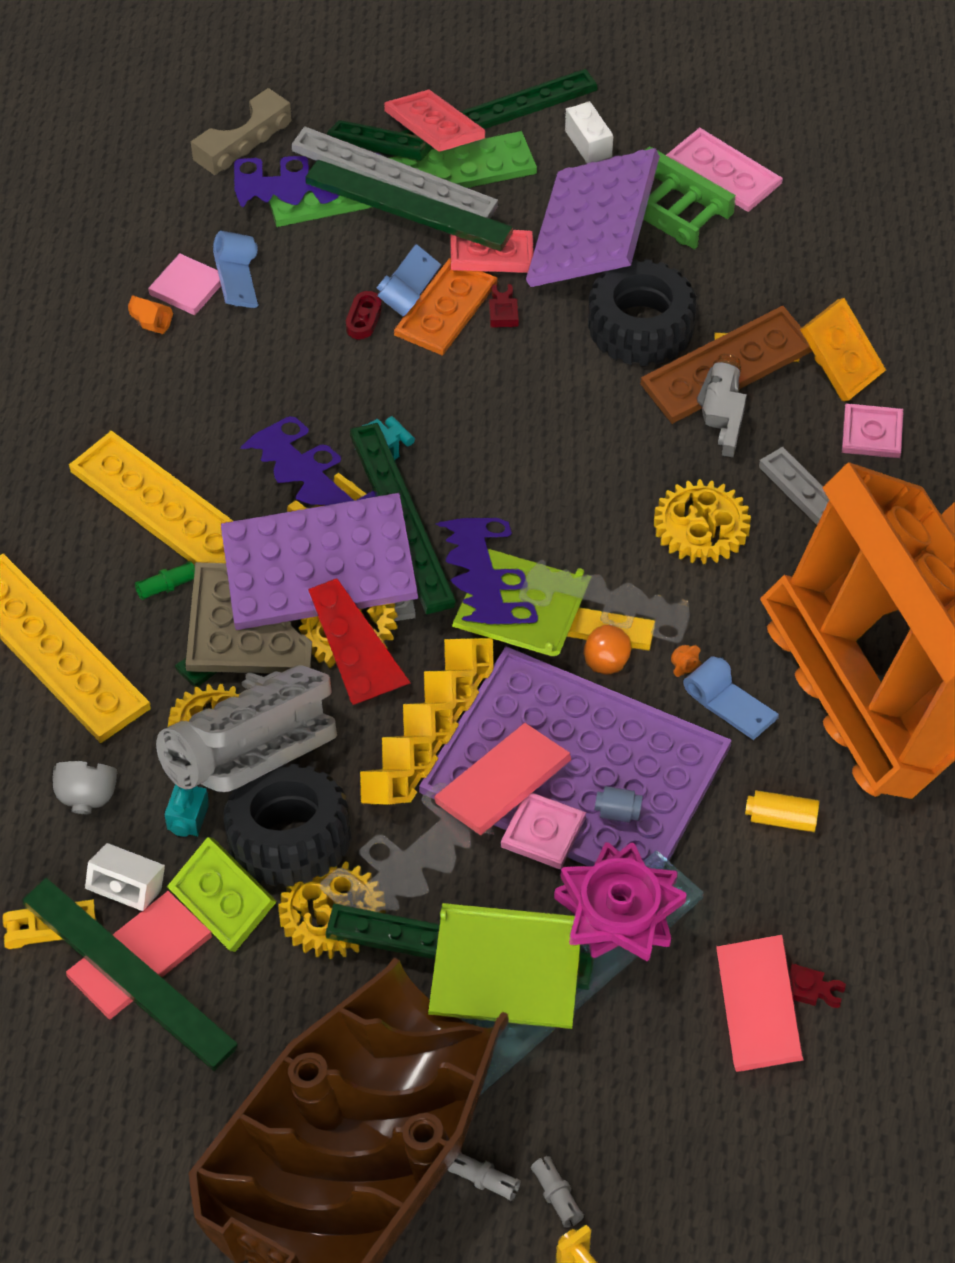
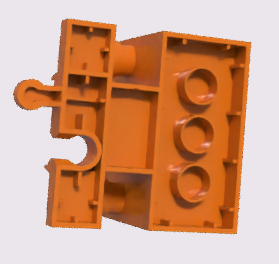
[760,462,955,799]

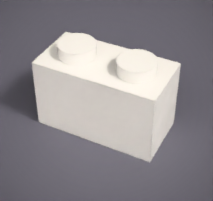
[565,101,613,163]
[85,843,165,911]

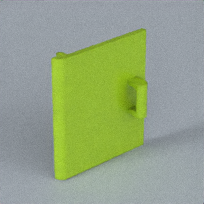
[452,549,592,656]
[428,903,580,1029]

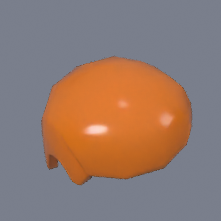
[584,624,632,675]

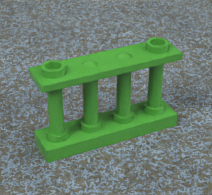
[643,146,736,250]

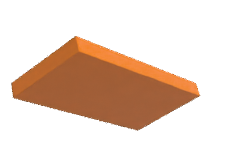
[394,258,498,356]

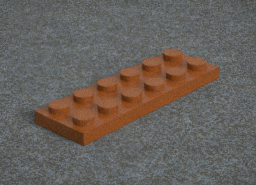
[640,305,813,424]

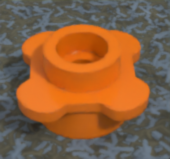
[671,645,702,677]

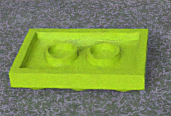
[167,837,277,952]

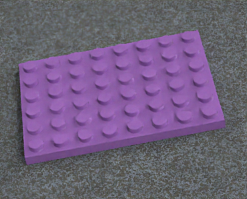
[419,647,732,869]

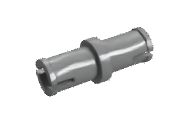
[448,1152,521,1201]
[531,1156,584,1227]

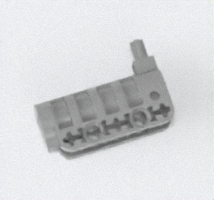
[156,665,337,792]

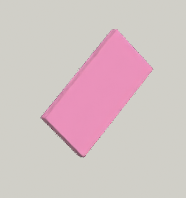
[666,128,783,212]

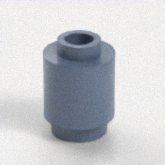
[594,786,643,823]

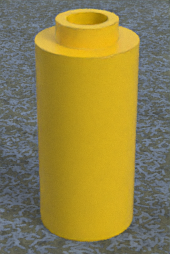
[745,790,819,832]

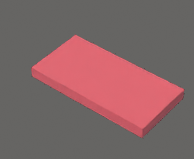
[384,90,485,152]
[434,723,571,835]
[66,891,212,1020]
[716,935,803,1072]

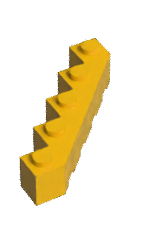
[360,638,494,805]

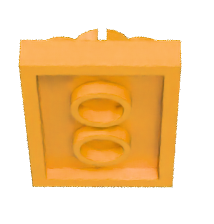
[800,298,886,402]

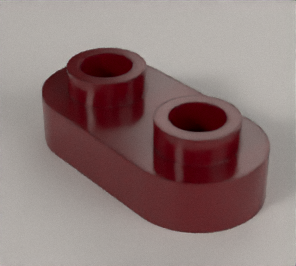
[346,291,382,339]

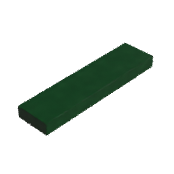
[326,120,433,161]

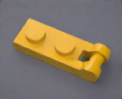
[3,899,96,949]

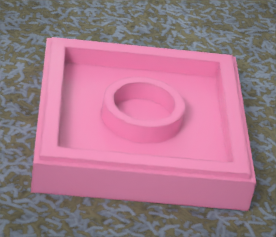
[148,254,221,315]
[842,404,903,458]
[501,793,586,870]

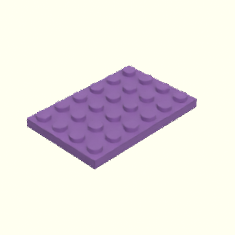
[526,148,660,287]
[221,493,418,630]

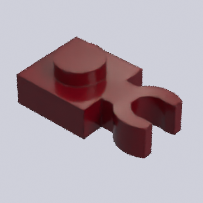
[489,284,519,328]
[789,963,846,1008]

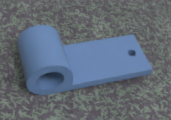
[213,231,258,308]
[376,244,441,317]
[683,656,779,740]

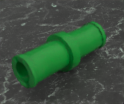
[135,561,195,600]

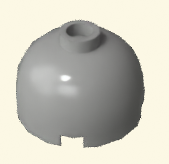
[53,761,117,814]

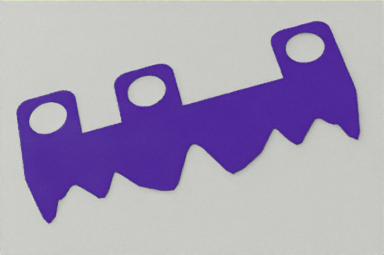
[234,153,381,208]
[240,416,376,506]
[436,518,538,624]

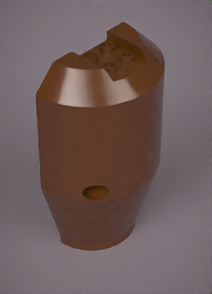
[188,958,509,1263]

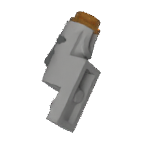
[697,354,747,457]

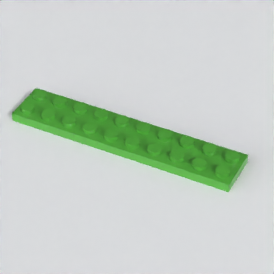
[268,131,537,227]

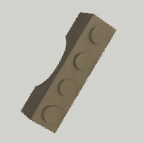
[191,88,292,175]

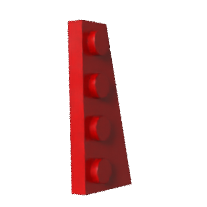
[308,578,411,705]

